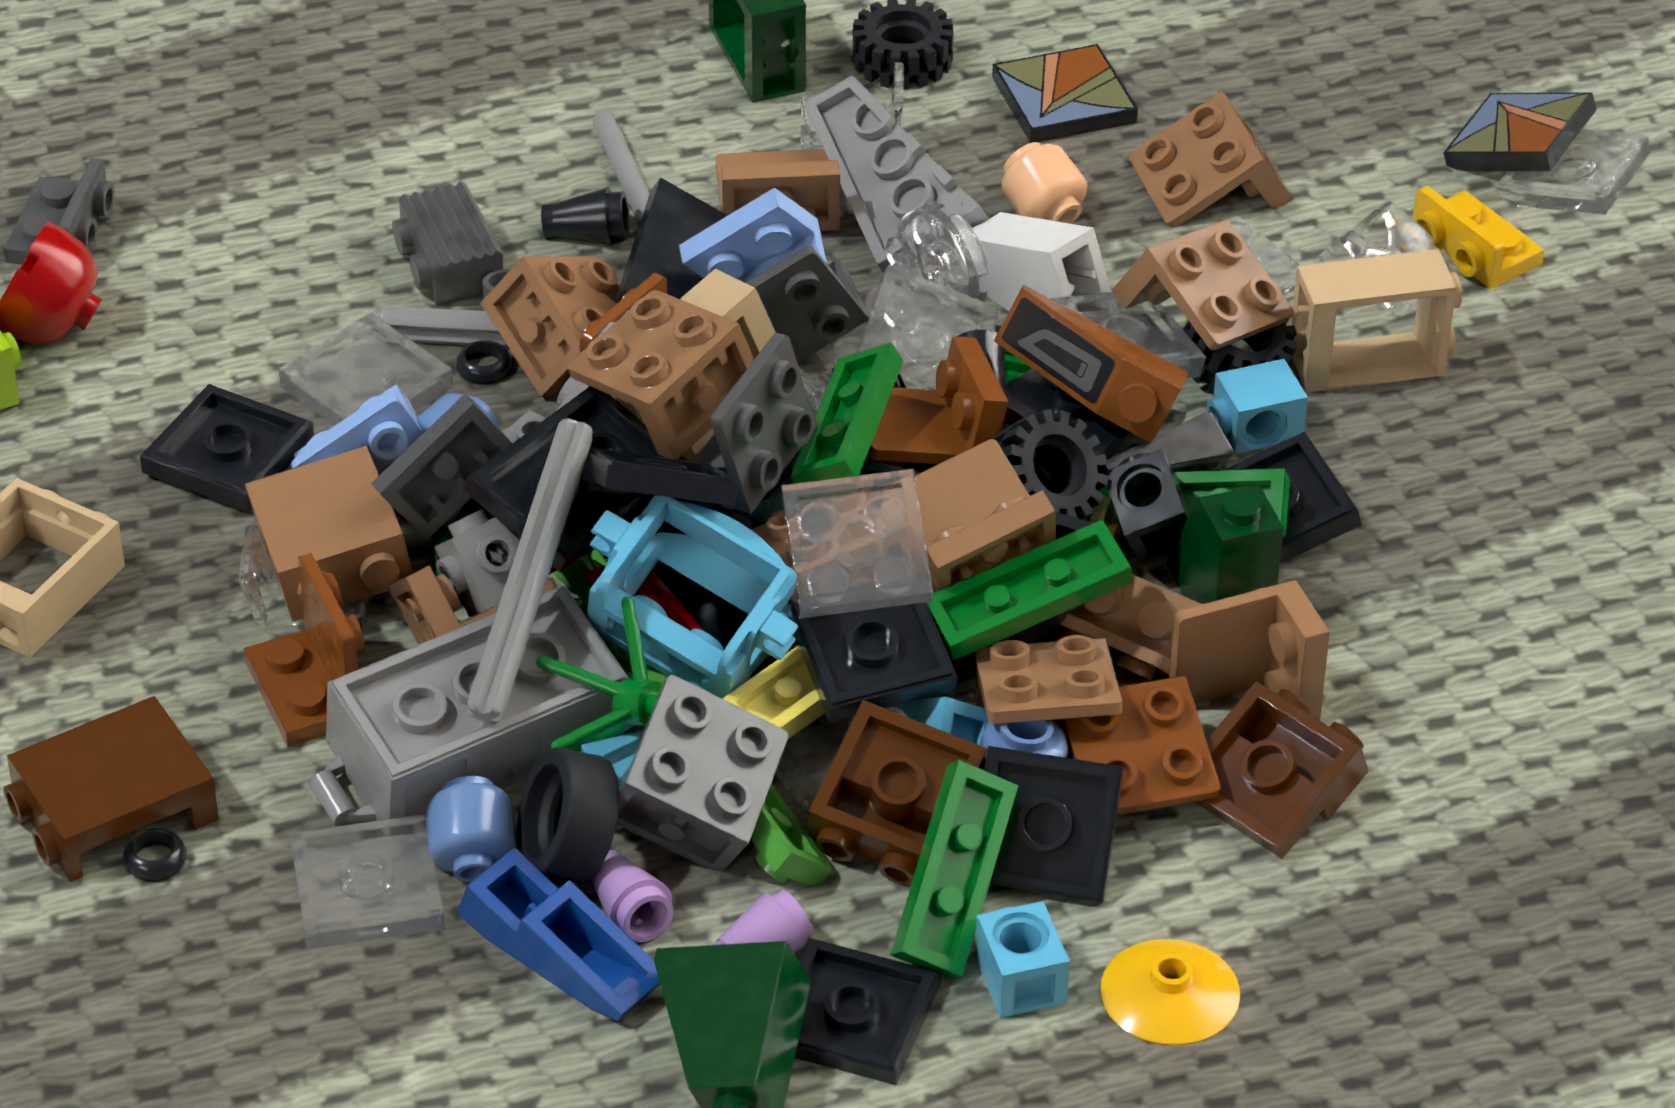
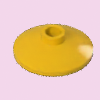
[1100,939,1240,1045]

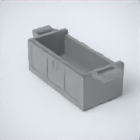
[309,585,628,837]

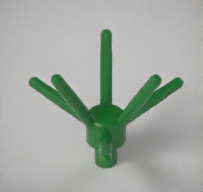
[536,596,662,752]

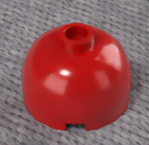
[0,221,102,344]

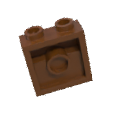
[1195,681,1369,859]
[808,700,988,886]

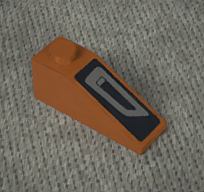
[994,285,1189,443]

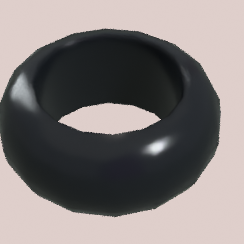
[456,340,512,385]
[123,828,187,882]

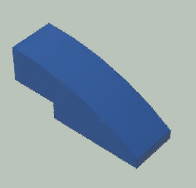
[457,847,660,1021]

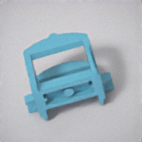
[587,495,798,698]

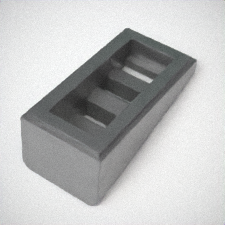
[1098,412,1233,474]

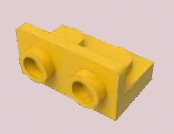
[1411,186,1545,290]

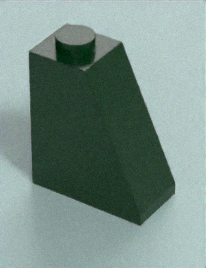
[1167,485,1284,604]
[654,941,811,1108]

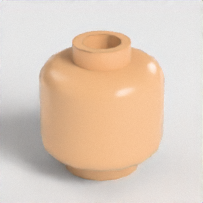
[1001,142,1088,224]

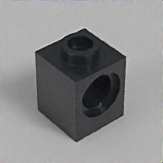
[1103,449,1190,563]

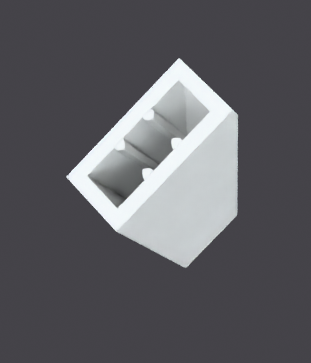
[958,212,1121,333]

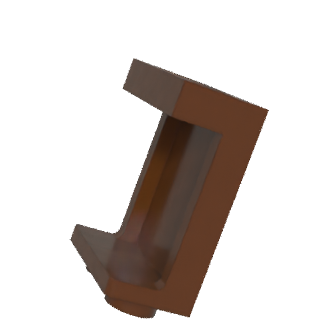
[3,696,219,882]

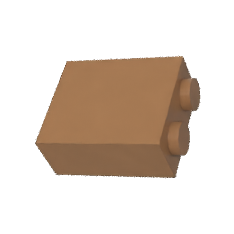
[245,445,413,622]

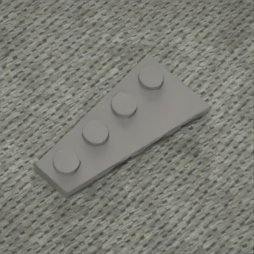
[803,75,989,274]

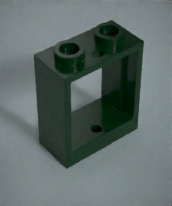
[709,0,806,103]

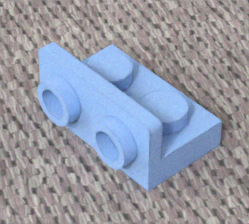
[679,188,826,283]
[291,384,424,473]

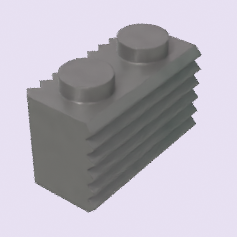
[392,180,503,306]

